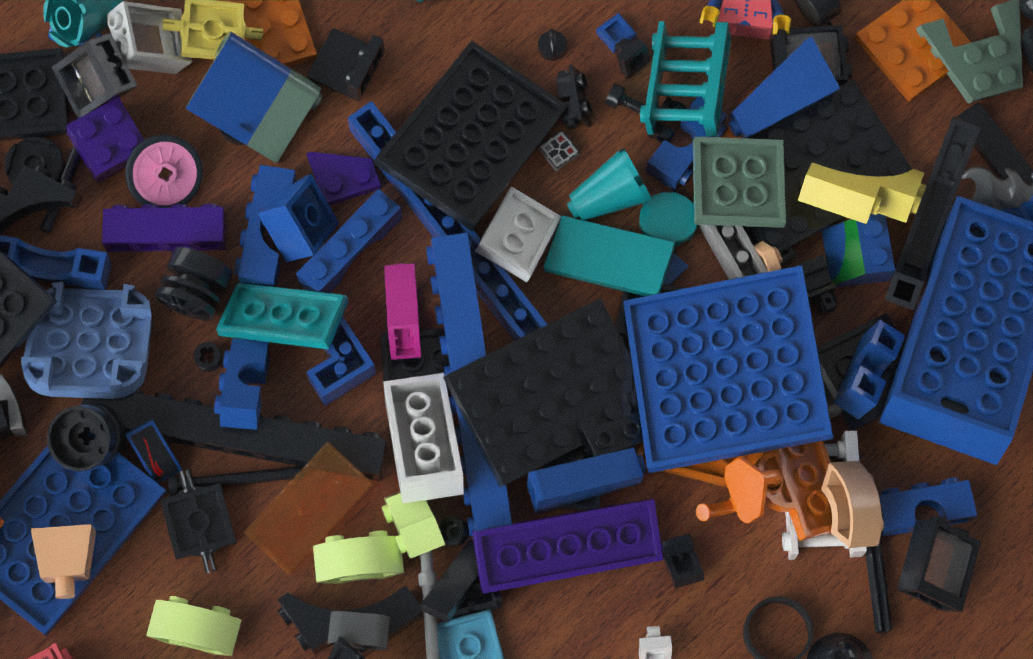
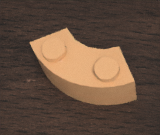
[821,461,884,548]

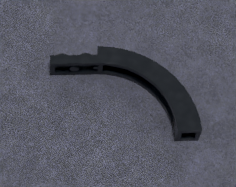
[885,116,981,310]

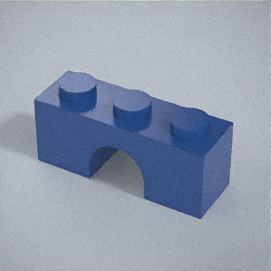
[646,97,728,192]
[834,320,905,419]
[214,338,270,430]
[879,477,977,537]

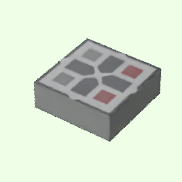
[538,130,580,172]

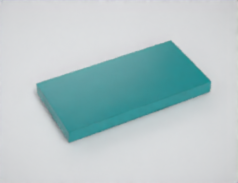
[543,216,676,296]
[216,283,349,350]

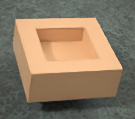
[753,241,783,272]

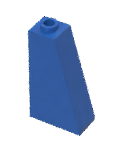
[728,36,840,138]
[527,448,646,515]

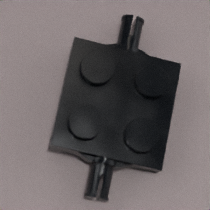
[160,469,237,574]

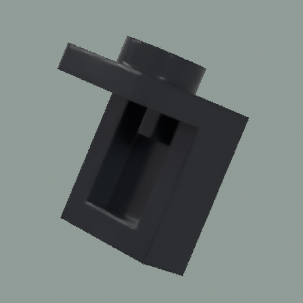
[662,534,704,589]

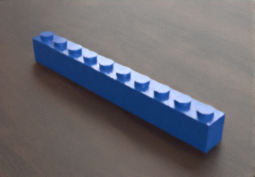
[348,101,548,341]
[426,233,512,537]

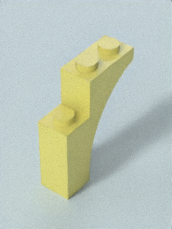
[798,163,926,224]

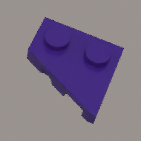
[306,152,381,206]

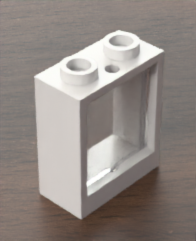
[107,1,193,74]

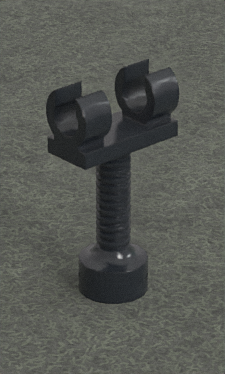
[605,83,687,143]

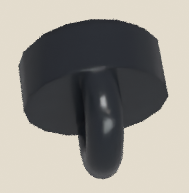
[538,28,567,61]

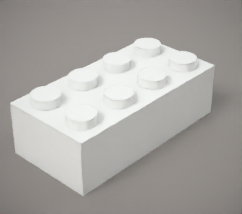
[383,373,464,504]

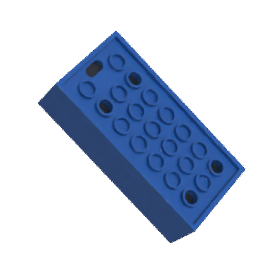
[879,196,1033,465]

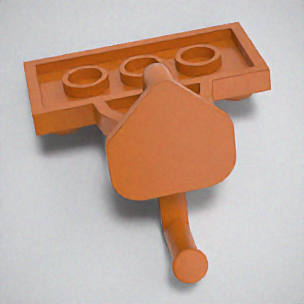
[696,441,833,541]

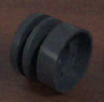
[154,247,233,321]
[47,402,126,471]

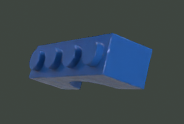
[234,165,297,287]
[296,189,402,293]
[0,235,112,290]

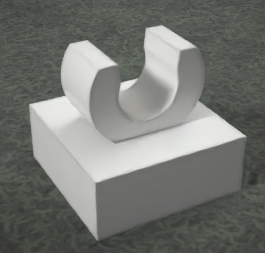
[639,626,672,659]

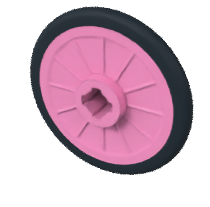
[125,135,203,208]

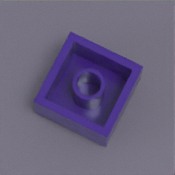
[66,97,144,183]

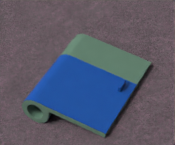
[185,31,323,163]

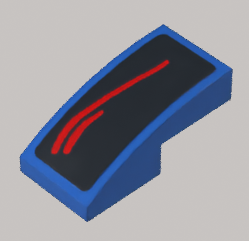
[125,418,182,483]

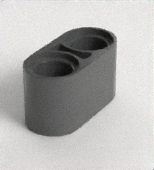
[327,611,390,650]

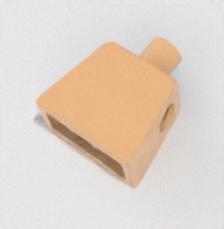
[31,524,96,599]

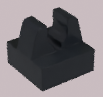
[615,38,650,79]

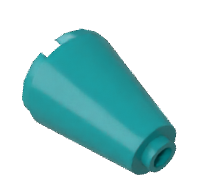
[43,0,124,48]
[566,148,652,221]

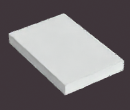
[475,187,561,282]

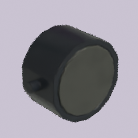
[795,0,842,27]

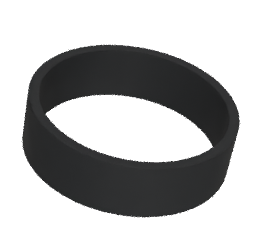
[743,597,813,659]

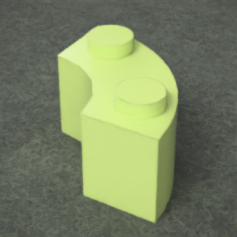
[381,491,445,558]
[313,531,404,584]
[146,596,242,656]

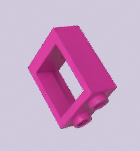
[384,263,421,360]

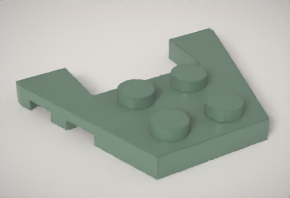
[916,0,1023,104]

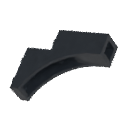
[0,165,83,235]
[277,586,424,658]

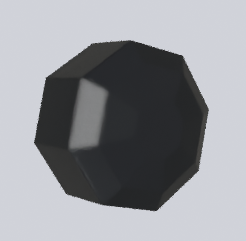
[438,516,469,547]

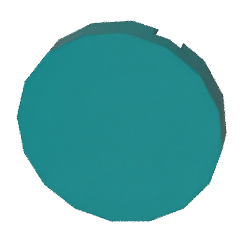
[639,192,698,247]

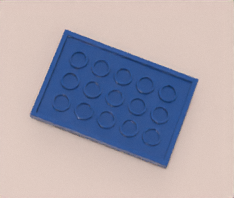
[0,431,167,637]

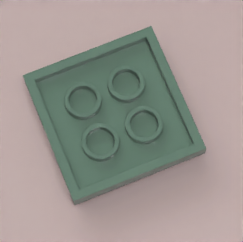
[693,136,786,228]

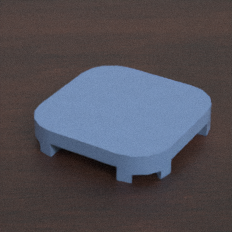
[21,282,153,399]

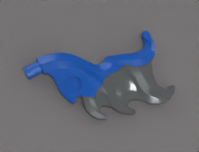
[961,167,1033,222]

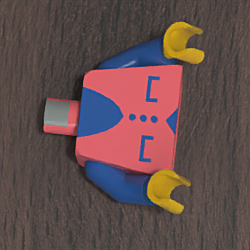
[700,0,791,40]

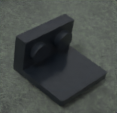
[308,28,385,102]

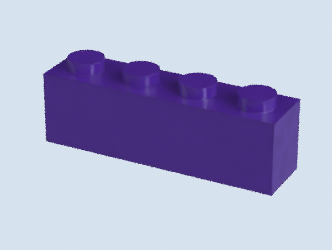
[102,203,226,252]

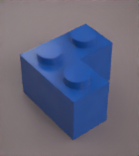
[307,317,376,406]

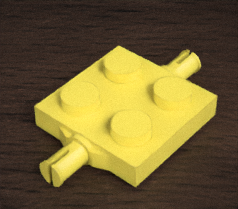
[162,0,263,60]

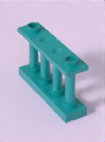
[640,21,732,137]

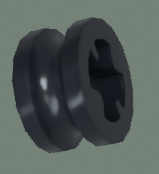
[193,342,222,372]

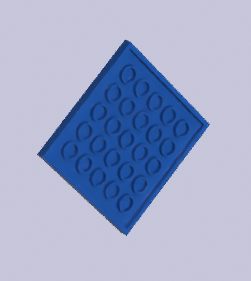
[623,265,833,473]

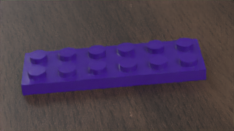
[472,498,663,593]

